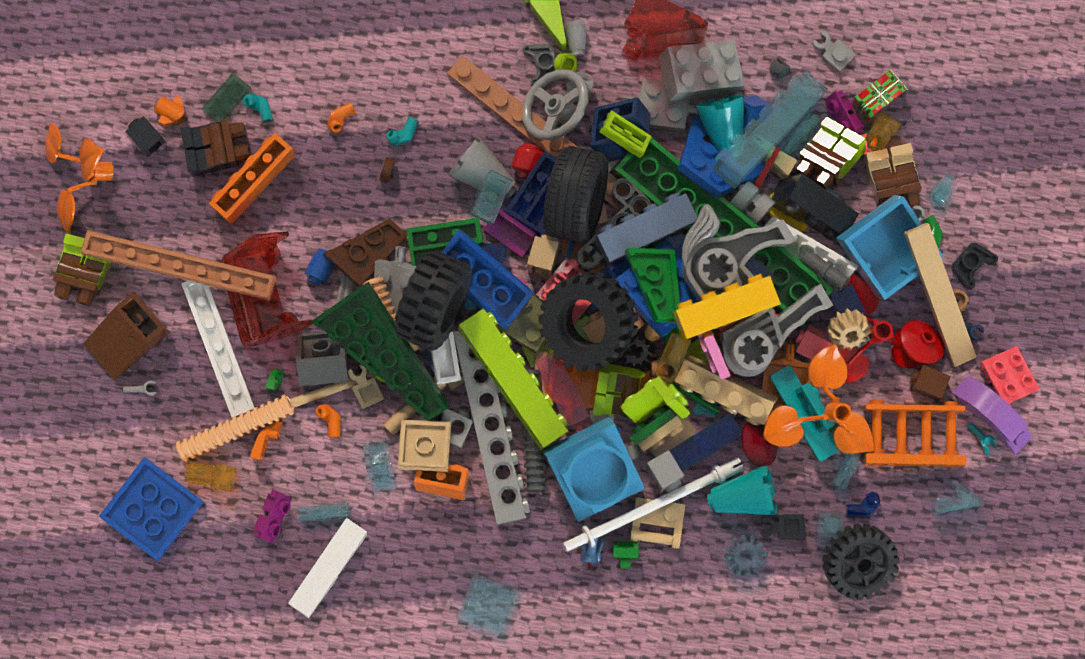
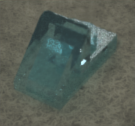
[469,170,512,225]
[930,480,985,515]

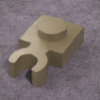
[348,364,384,409]

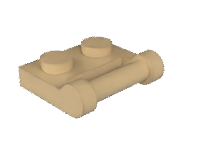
[630,497,685,549]

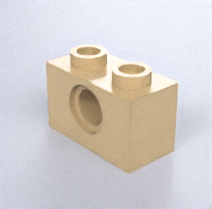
[527,235,559,279]

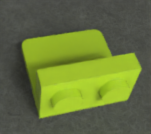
[620,376,691,424]

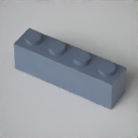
[595,193,698,265]

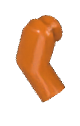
[327,102,356,133]
[315,404,341,438]

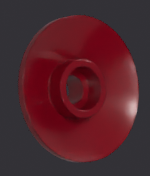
[741,422,777,467]

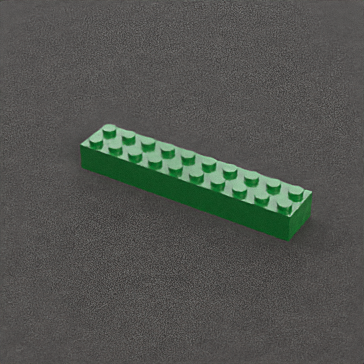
[614,138,834,330]

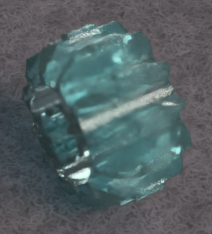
[724,535,767,578]

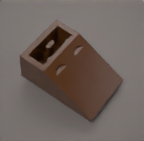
[83,291,170,380]

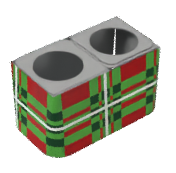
[852,70,908,124]

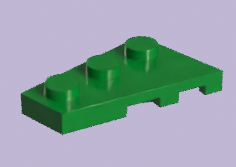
[625,248,680,323]

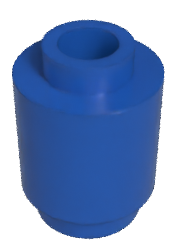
[304,248,334,286]

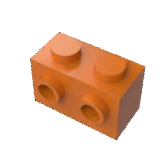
[414,464,469,500]

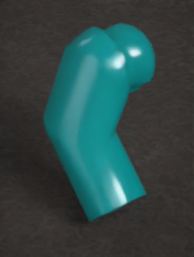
[243,93,274,123]

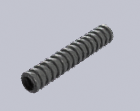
[522,370,547,492]

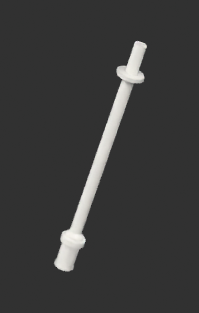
[563,457,744,552]

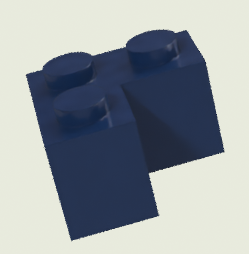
[590,97,651,162]

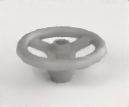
[522,69,588,141]

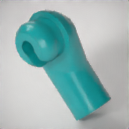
[386,117,419,146]

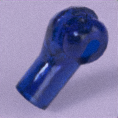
[846,492,880,517]

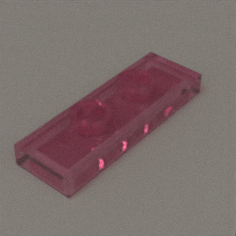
[535,352,590,428]

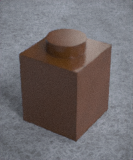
[909,365,951,401]

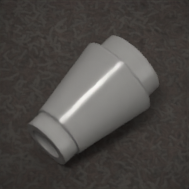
[564,21,587,56]

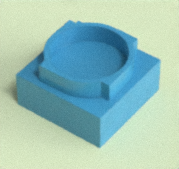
[836,195,944,300]
[542,417,645,522]

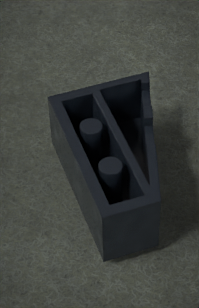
[771,173,859,241]

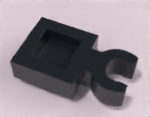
[761,514,804,540]

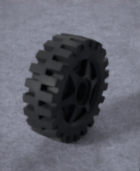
[822,523,900,600]

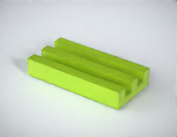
[600,111,652,158]

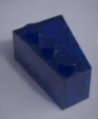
[505,151,556,237]

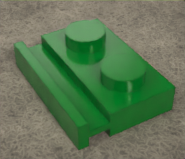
[630,408,677,446]

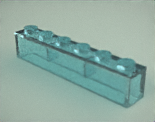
[713,71,828,189]

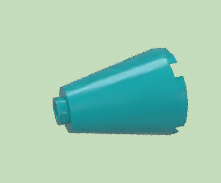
[696,94,744,162]
[707,465,778,515]

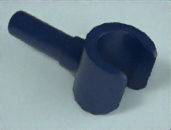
[964,321,984,340]

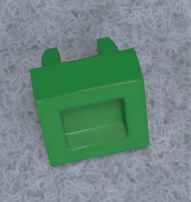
[613,541,639,569]

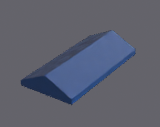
[442,229,535,330]

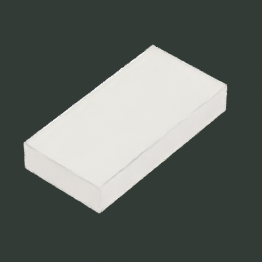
[431,332,461,385]

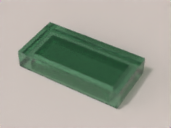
[202,72,252,122]

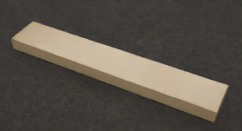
[904,223,976,367]

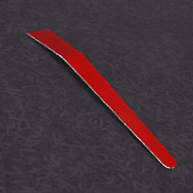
[751,147,780,205]

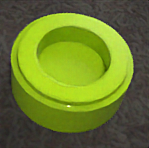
[554,53,578,73]

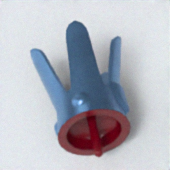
[580,532,607,570]

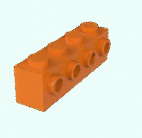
[209,133,296,225]

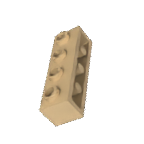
[675,355,778,425]

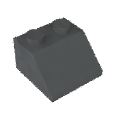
[296,331,349,386]

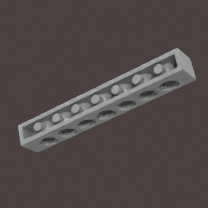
[453,331,530,525]

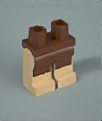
[863,143,922,209]

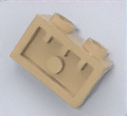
[638,415,697,457]

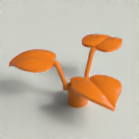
[45,123,114,234]
[763,345,874,454]

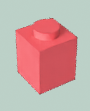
[795,325,833,360]

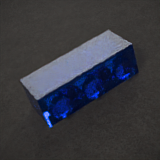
[669,413,742,473]

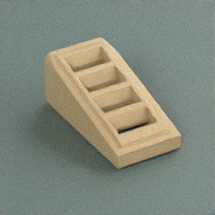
[750,137,797,180]

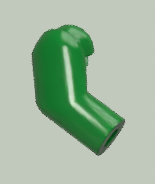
[923,215,943,248]

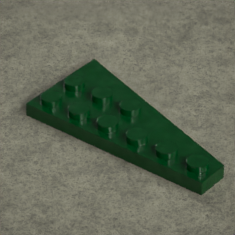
[311,282,450,421]

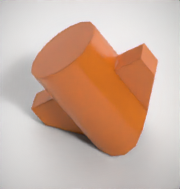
[154,95,185,126]

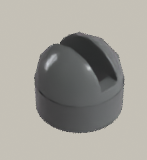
[769,58,791,79]

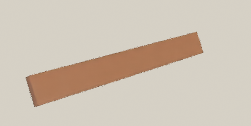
[81,230,276,301]

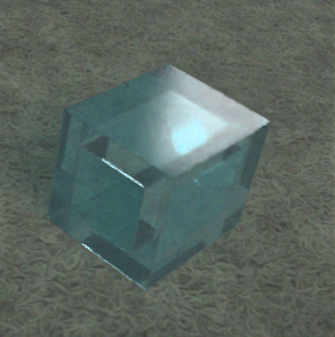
[814,511,845,540]

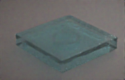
[457,573,521,638]

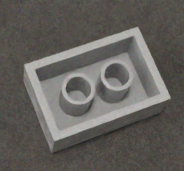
[658,40,745,102]

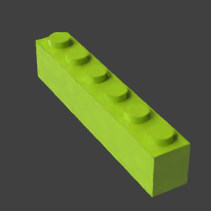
[457,308,568,450]

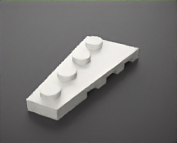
[764,216,858,297]

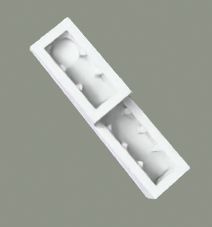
[288,518,367,618]

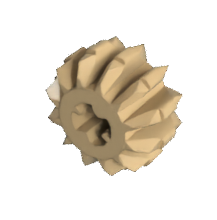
[827,308,871,351]

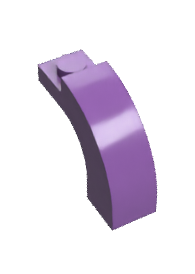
[952,375,1033,454]

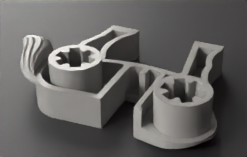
[682,204,833,377]

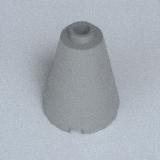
[448,136,517,200]

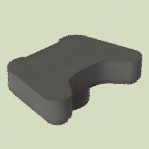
[523,44,556,86]

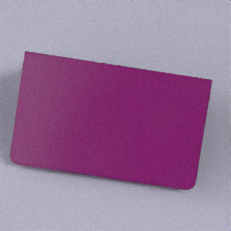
[483,207,536,259]

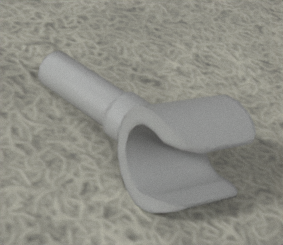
[123,381,157,396]
[626,445,641,461]

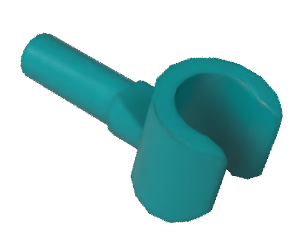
[967,423,997,455]

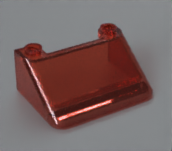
[622,0,708,62]

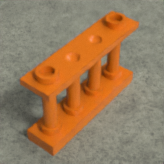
[863,400,966,467]

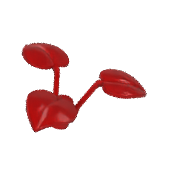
[836,274,921,384]

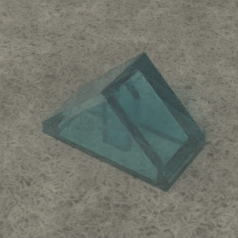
[363,440,397,493]

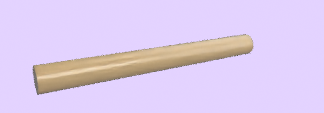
[290,371,376,408]

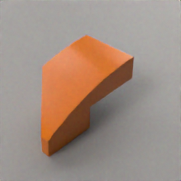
[250,419,283,462]

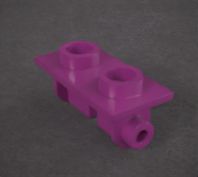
[824,90,864,135]
[253,489,292,543]

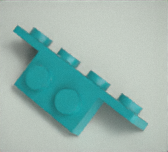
[769,365,839,462]

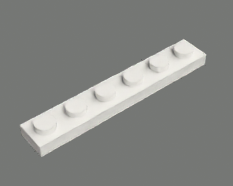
[181,281,255,417]

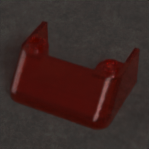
[221,231,313,347]

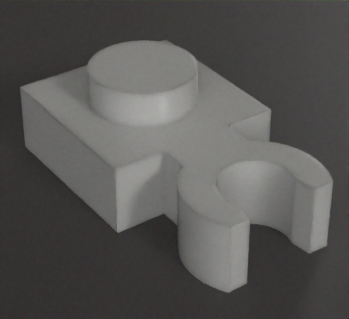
[812,31,856,73]

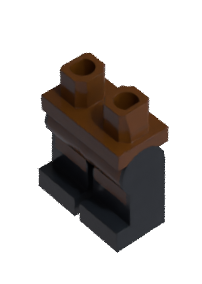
[180,119,251,177]

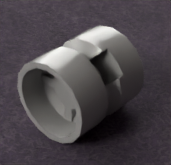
[730,181,776,225]

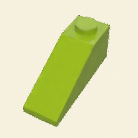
[524,0,566,51]

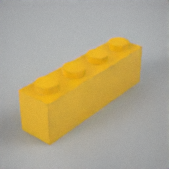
[672,274,780,340]

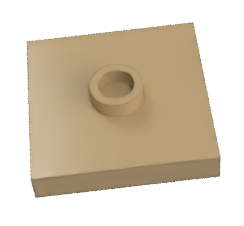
[398,420,451,472]

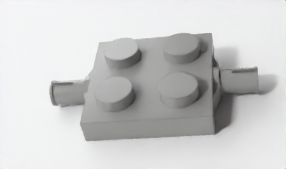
[623,78,698,132]
[374,246,416,313]

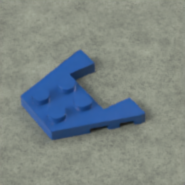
[677,114,772,198]

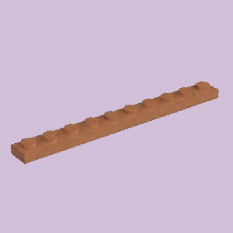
[447,55,645,214]

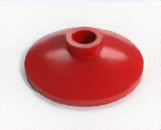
[900,320,944,365]

